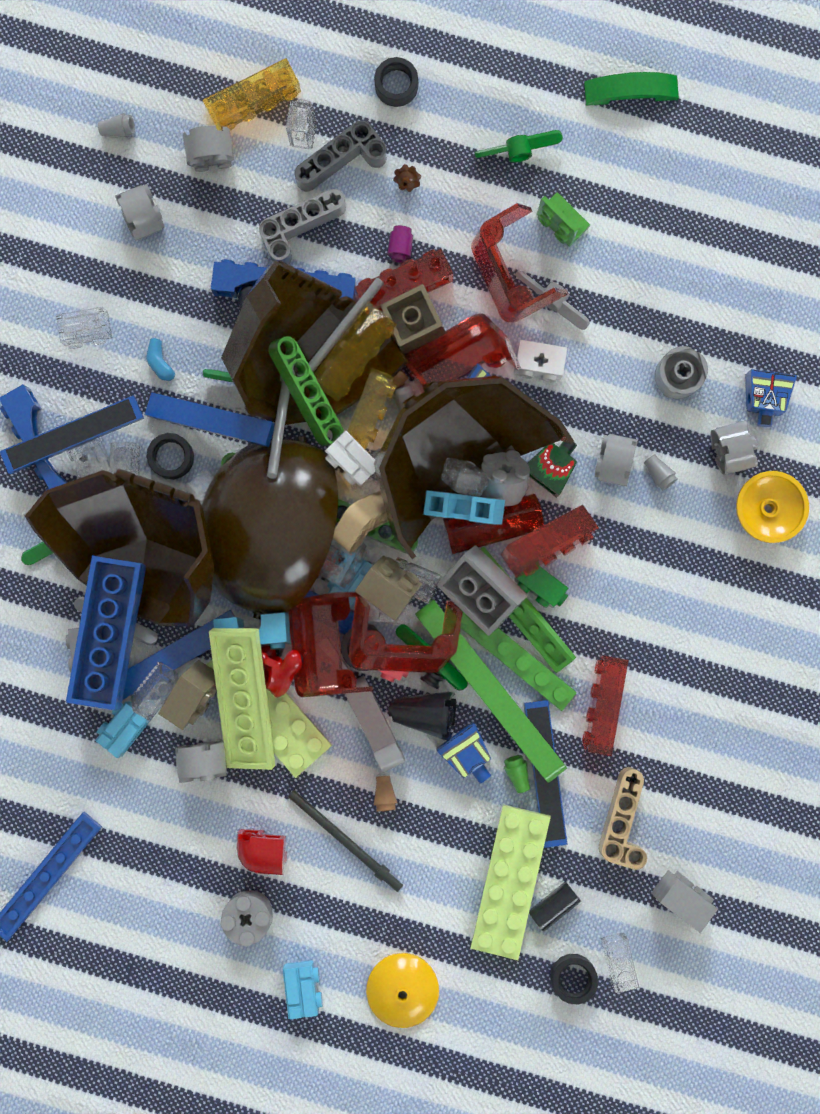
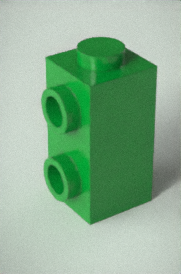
[514,559,569,608]

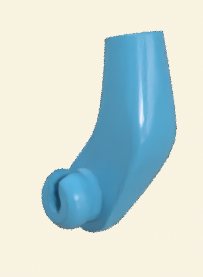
[146,338,175,381]

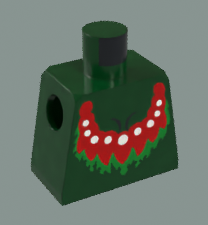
[527,442,577,498]

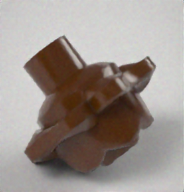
[393,164,422,192]

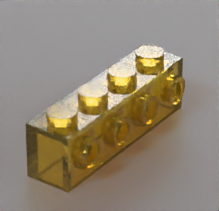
[203,58,301,131]
[314,301,397,401]
[347,368,397,453]

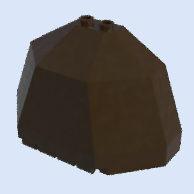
[221,261,408,425]
[374,376,575,559]
[25,469,215,626]

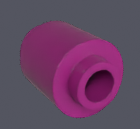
[387,225,413,263]

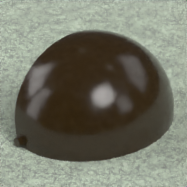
[202,436,338,620]

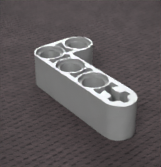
[259,189,346,264]
[342,675,405,773]

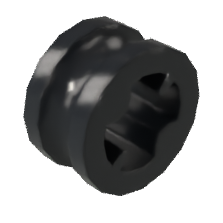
[420,668,444,689]

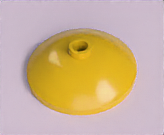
[736,471,809,543]
[366,953,439,1028]

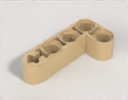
[333,490,389,553]
[598,767,647,870]

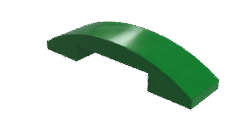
[584,72,679,106]

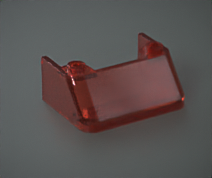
[471,203,569,323]
[405,313,521,394]
[289,592,373,698]
[349,595,462,673]

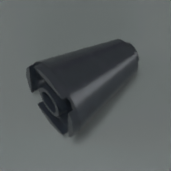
[388,691,456,740]

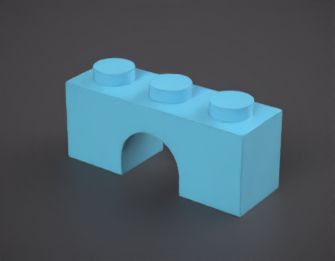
[424,490,505,524]
[213,613,292,650]

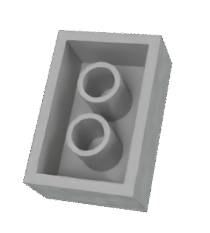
[437,545,528,636]

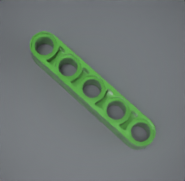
[269,336,344,446]

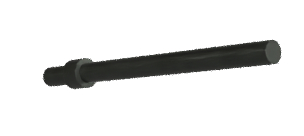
[288,790,403,892]

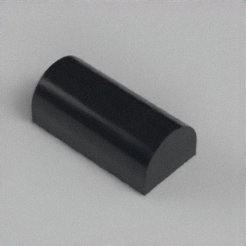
[529,881,582,932]

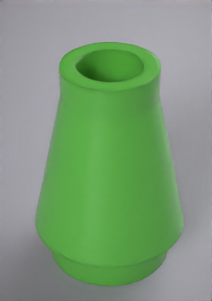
[504,755,530,793]

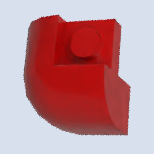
[236,829,287,875]

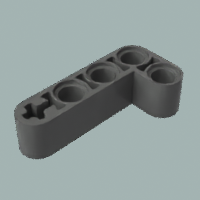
[295,120,387,192]

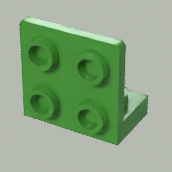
[537,192,590,247]

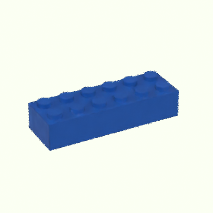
[66,556,146,710]

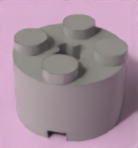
[183,126,234,172]
[115,184,165,241]
[655,346,708,399]
[710,420,758,475]
[595,434,638,487]
[478,450,530,506]
[175,741,227,783]
[220,890,273,946]

